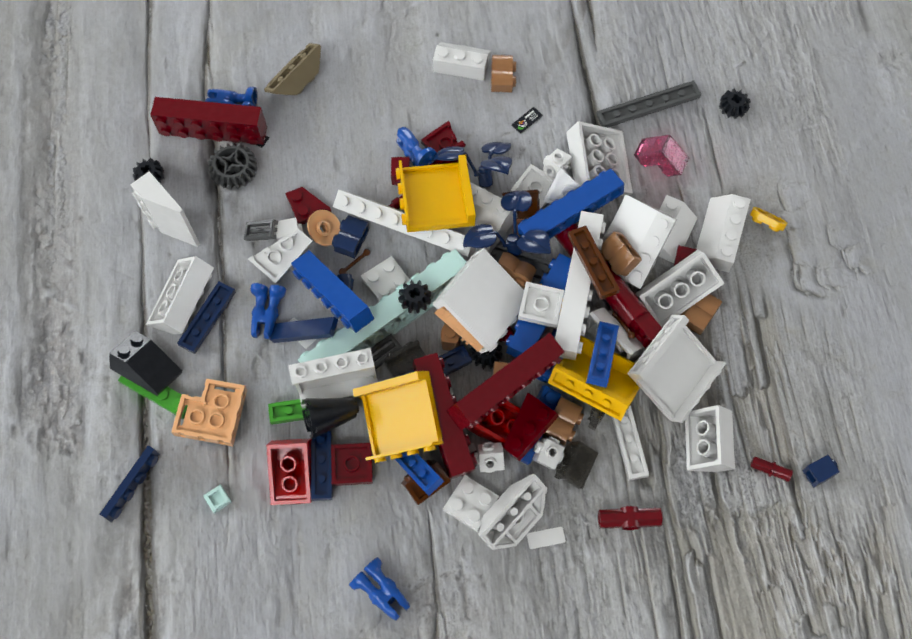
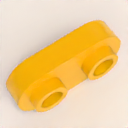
[750,207,788,232]

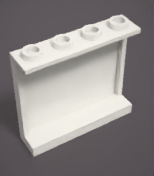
[433,248,524,354]
[627,315,726,423]
[289,348,378,409]

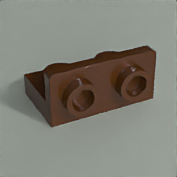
[401,459,451,505]

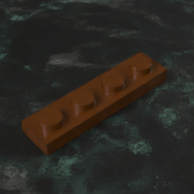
[568,225,620,300]

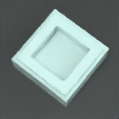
[203,484,232,514]

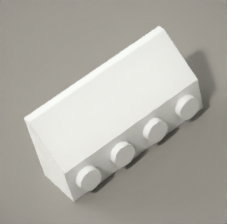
[696,194,751,273]
[635,250,724,327]
[146,256,214,335]

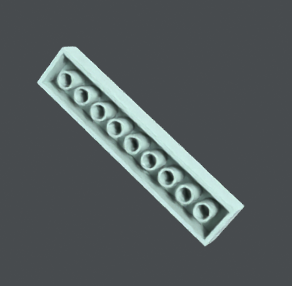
[298,249,466,363]

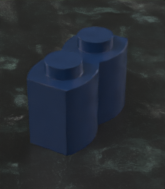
[332,215,370,259]

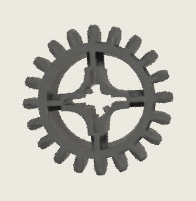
[208,142,257,190]

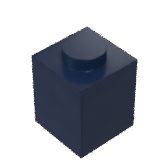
[802,455,840,488]

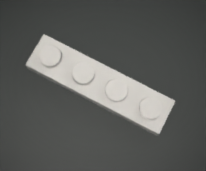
[612,405,649,481]

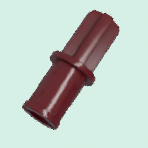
[751,457,793,482]

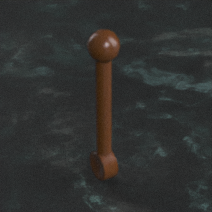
[339,249,371,274]
[612,311,635,339]

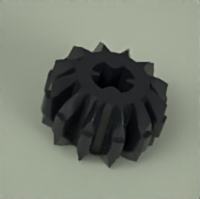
[719,88,750,119]
[133,158,164,184]
[398,279,432,314]
[470,341,503,370]

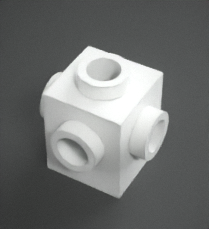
[543,148,572,178]
[532,437,565,470]
[474,442,505,473]

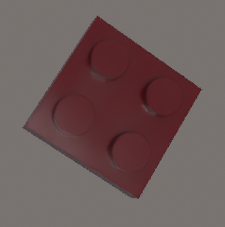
[331,443,373,486]

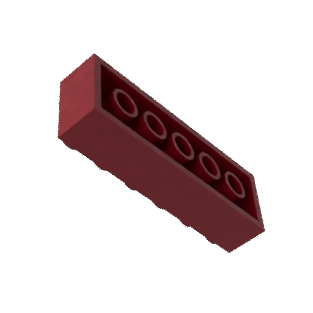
[150,97,267,145]
[446,333,565,430]
[413,352,477,480]

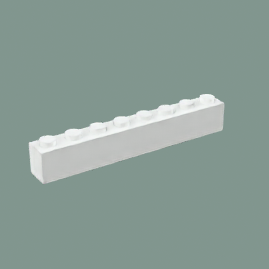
[333,189,476,257]
[555,211,606,360]

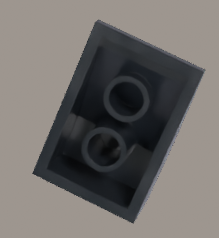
[109,331,182,396]

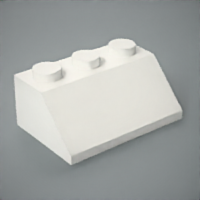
[433,42,491,81]
[659,195,697,263]
[586,307,644,362]
[685,405,735,472]

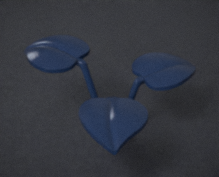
[432,142,512,187]
[463,190,551,256]

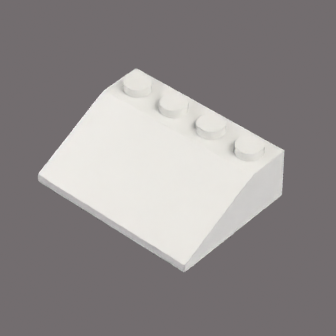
[566,121,633,196]
[130,171,200,247]
[450,182,518,254]
[599,194,677,289]

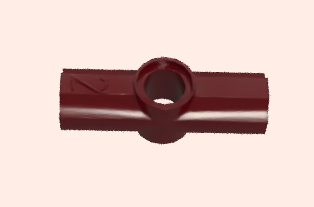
[598,506,663,530]

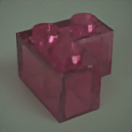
[634,135,689,177]

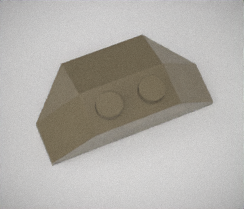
[264,43,321,96]

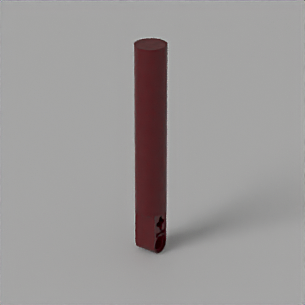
[554,223,662,349]

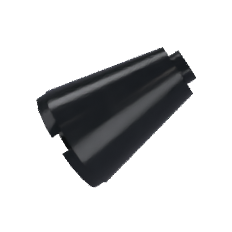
[302,398,359,439]

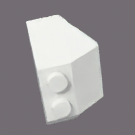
[478,474,547,550]

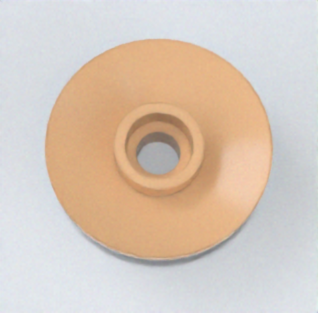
[307,210,341,246]

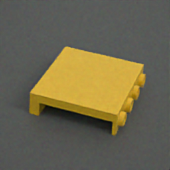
[396,155,476,233]
[547,336,640,421]
[352,371,443,463]

